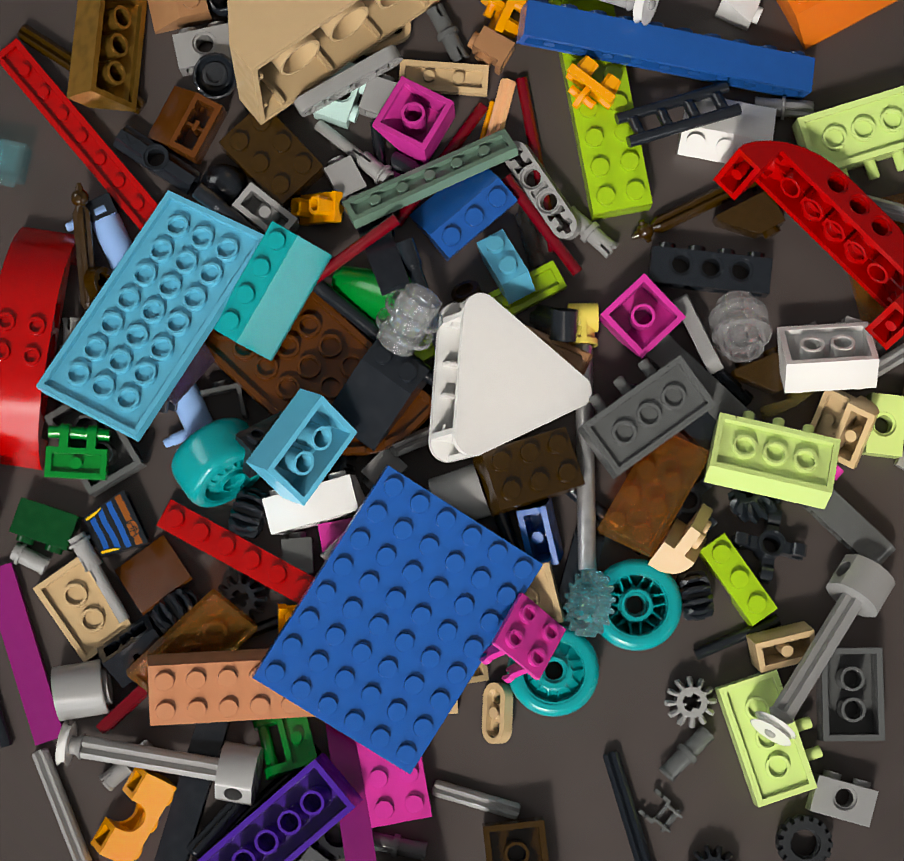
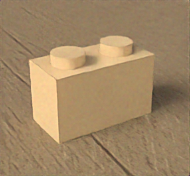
[746,621,815,673]

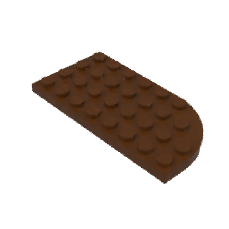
[200,291,432,456]

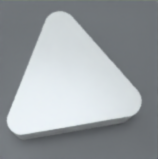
[428,293,592,463]

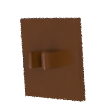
[114,535,193,615]

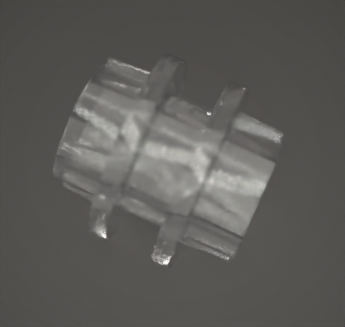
[376,283,443,357]
[708,291,772,362]

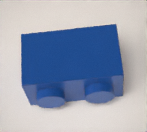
[516,498,564,565]

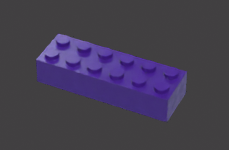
[197,752,363,861]

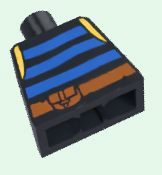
[83,490,152,557]

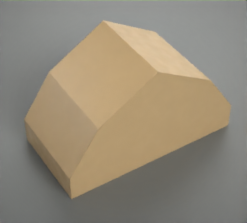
[227,0,441,125]

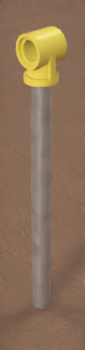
[567,303,599,571]

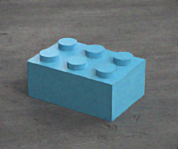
[246,388,357,506]

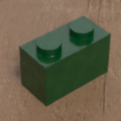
[9,497,84,555]

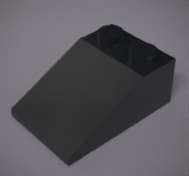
[332,336,429,451]

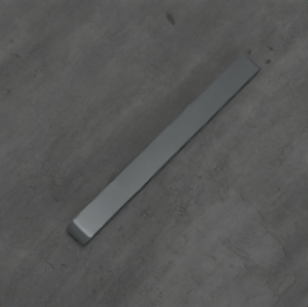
[643,335,896,565]

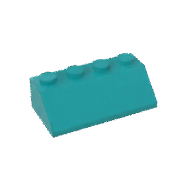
[213,221,332,361]

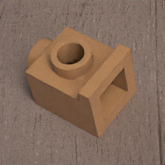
[467,25,515,76]

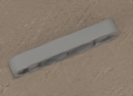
[294,45,403,117]
[505,141,581,240]

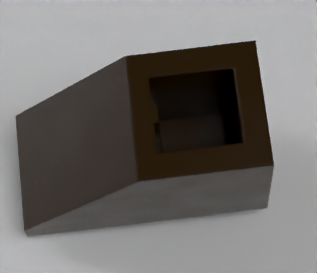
[730,346,784,395]

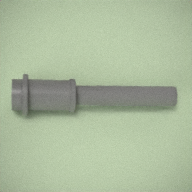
[314,120,394,186]
[68,531,130,623]

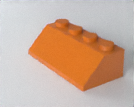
[776,0,898,50]

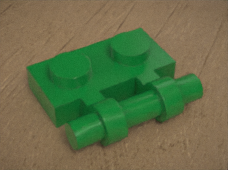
[44,423,111,481]

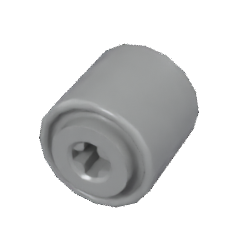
[427,464,491,521]
[51,659,114,721]

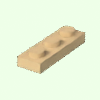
[399,59,489,97]

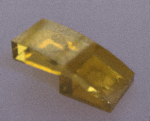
[760,391,814,420]

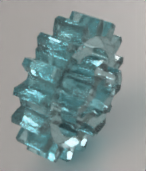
[563,570,616,638]

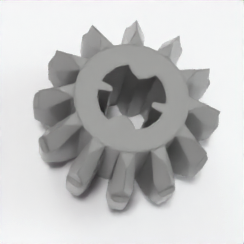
[664,676,717,728]

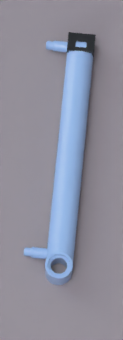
[65,193,213,448]

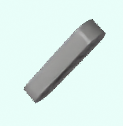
[673,293,724,375]

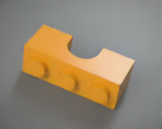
[90,767,176,861]

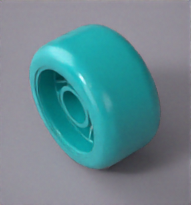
[171,417,261,507]
[589,559,682,651]
[507,625,600,717]

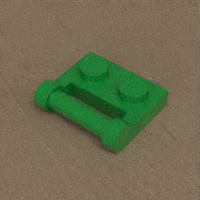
[252,717,318,780]

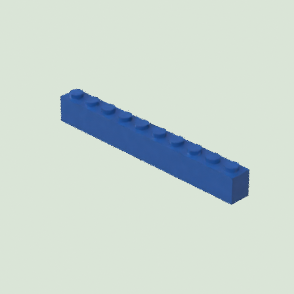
[516,0,815,100]

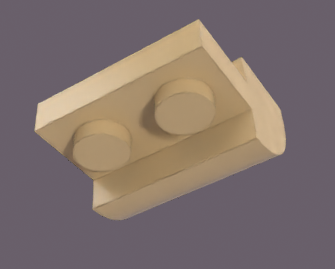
[811,390,879,469]
[648,503,713,574]

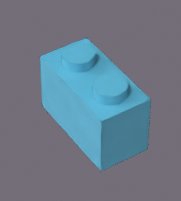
[476,229,535,304]

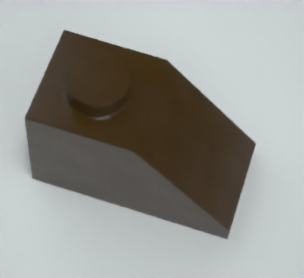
[712,191,786,239]

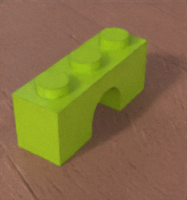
[699,533,778,626]

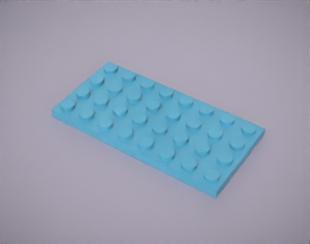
[36,190,264,442]

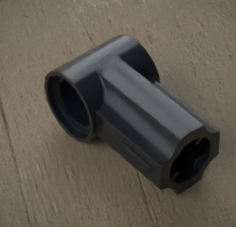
[530,305,578,342]

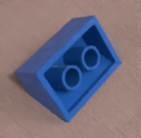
[409,169,518,262]

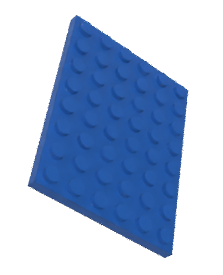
[252,465,543,774]

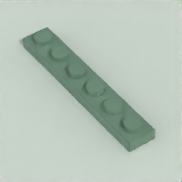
[342,128,519,229]

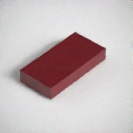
[96,683,149,734]

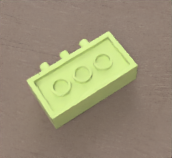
[792,86,904,180]
[704,411,841,509]
[714,669,823,807]

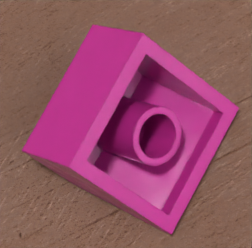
[372,76,456,164]
[599,273,686,359]

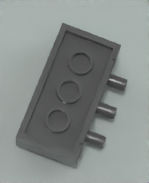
[578,355,717,480]

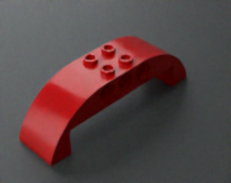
[713,140,904,350]
[0,227,77,470]

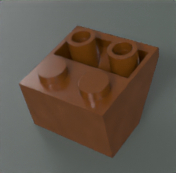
[147,86,227,166]

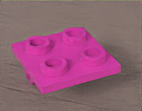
[479,593,566,683]

